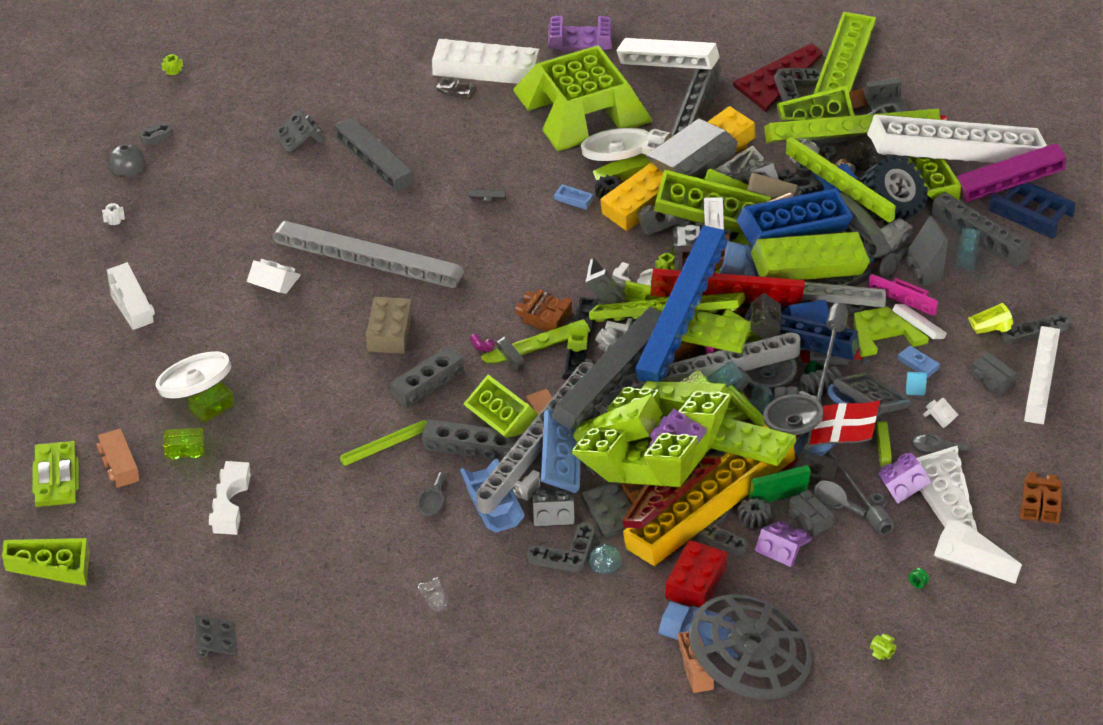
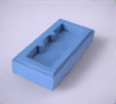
[554,184,594,210]
[897,346,940,378]

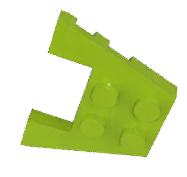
[853,306,929,357]

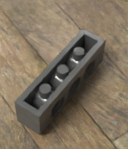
[390,346,464,408]

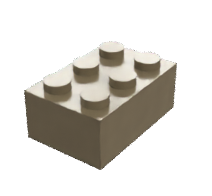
[366,297,412,354]

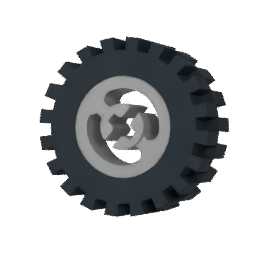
[860,156,928,224]

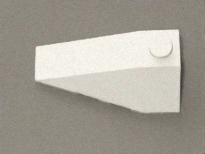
[934,519,1022,584]

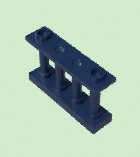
[989,182,1076,239]

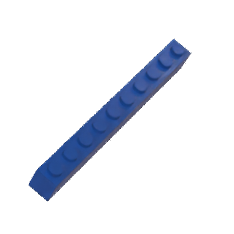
[635,225,728,382]

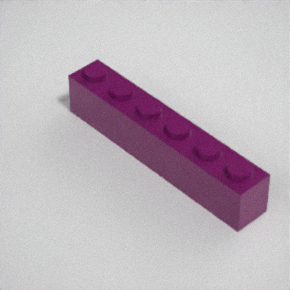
[957,143,1066,203]

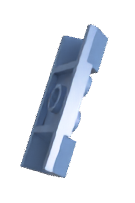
[719,241,759,277]
[460,459,524,532]
[658,602,739,659]

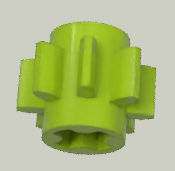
[161,54,183,75]
[655,253,675,270]
[870,634,897,660]

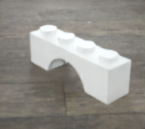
[209,461,251,535]

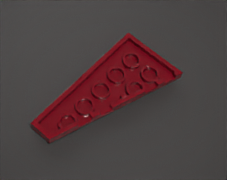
[733,43,823,112]
[622,456,721,529]

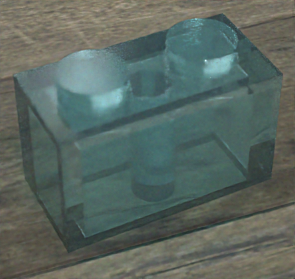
[956,228,981,270]

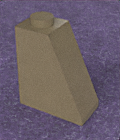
[747,173,802,200]

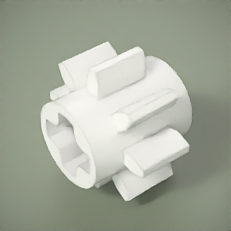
[102,203,125,225]
[595,327,619,352]

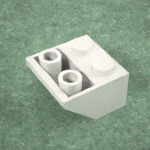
[247,259,301,294]

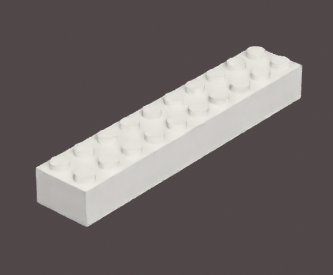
[868,115,1047,163]

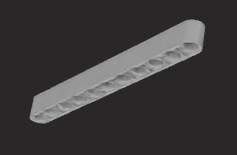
[273,221,464,288]
[601,333,800,407]
[476,362,593,514]

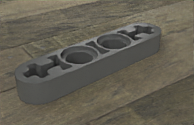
[1002,313,1071,345]

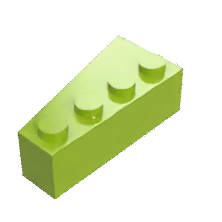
[777,86,855,122]
[641,381,727,417]
[573,394,662,443]
[2,538,90,586]

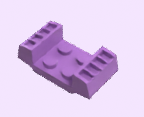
[548,16,612,52]

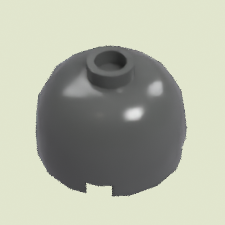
[109,144,145,177]

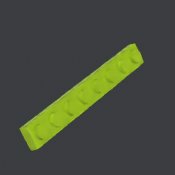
[786,137,896,223]

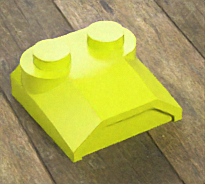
[968,303,1014,334]

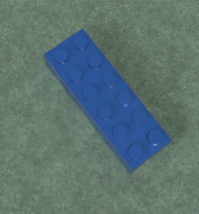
[737,188,853,248]

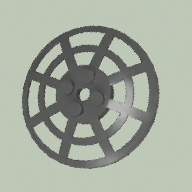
[689,594,812,700]

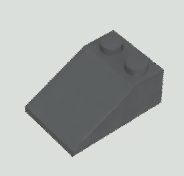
[906,216,948,286]

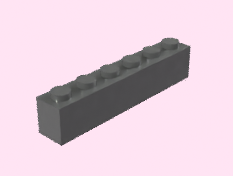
[334,117,414,192]

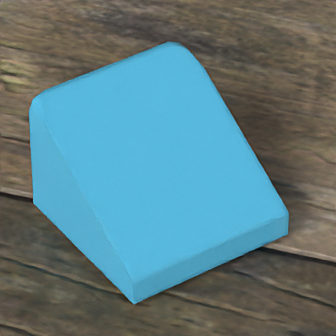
[906,372,927,396]

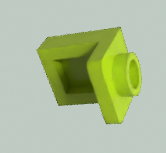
[567,323,588,352]

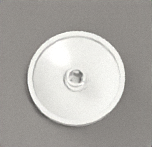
[581,128,649,161]
[156,352,231,398]

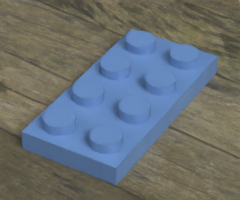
[541,408,580,493]

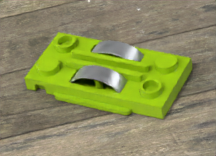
[33,441,79,507]

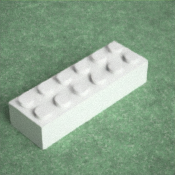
[432,39,539,84]

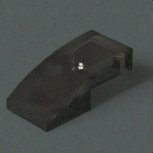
[436,77,476,99]

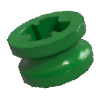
[908,568,929,589]

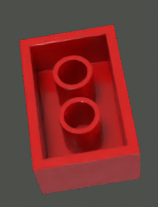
[665,540,727,608]

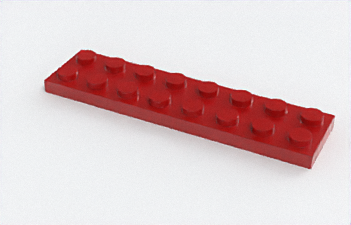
[650,268,805,307]

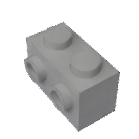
[880,218,913,253]

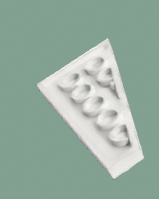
[916,446,977,531]

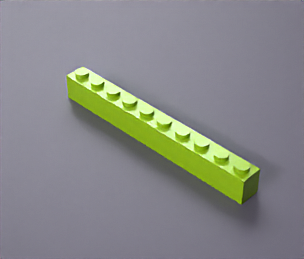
[764,108,940,144]

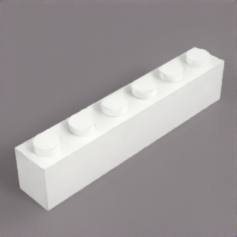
[617,38,720,69]
[1024,326,1060,424]

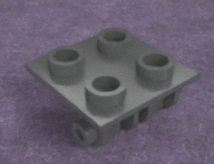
[194,615,236,658]

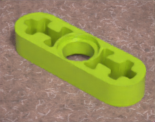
[876,421,892,467]

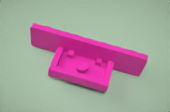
[868,274,938,316]

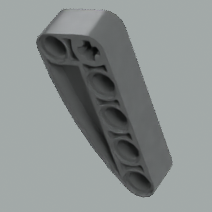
[834,193,890,258]

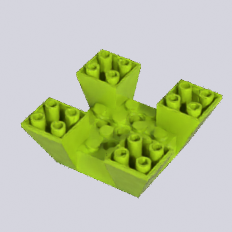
[513,45,652,152]
[572,387,731,487]

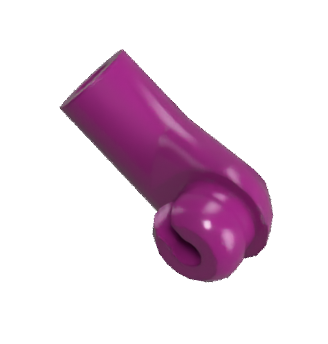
[470,334,495,352]

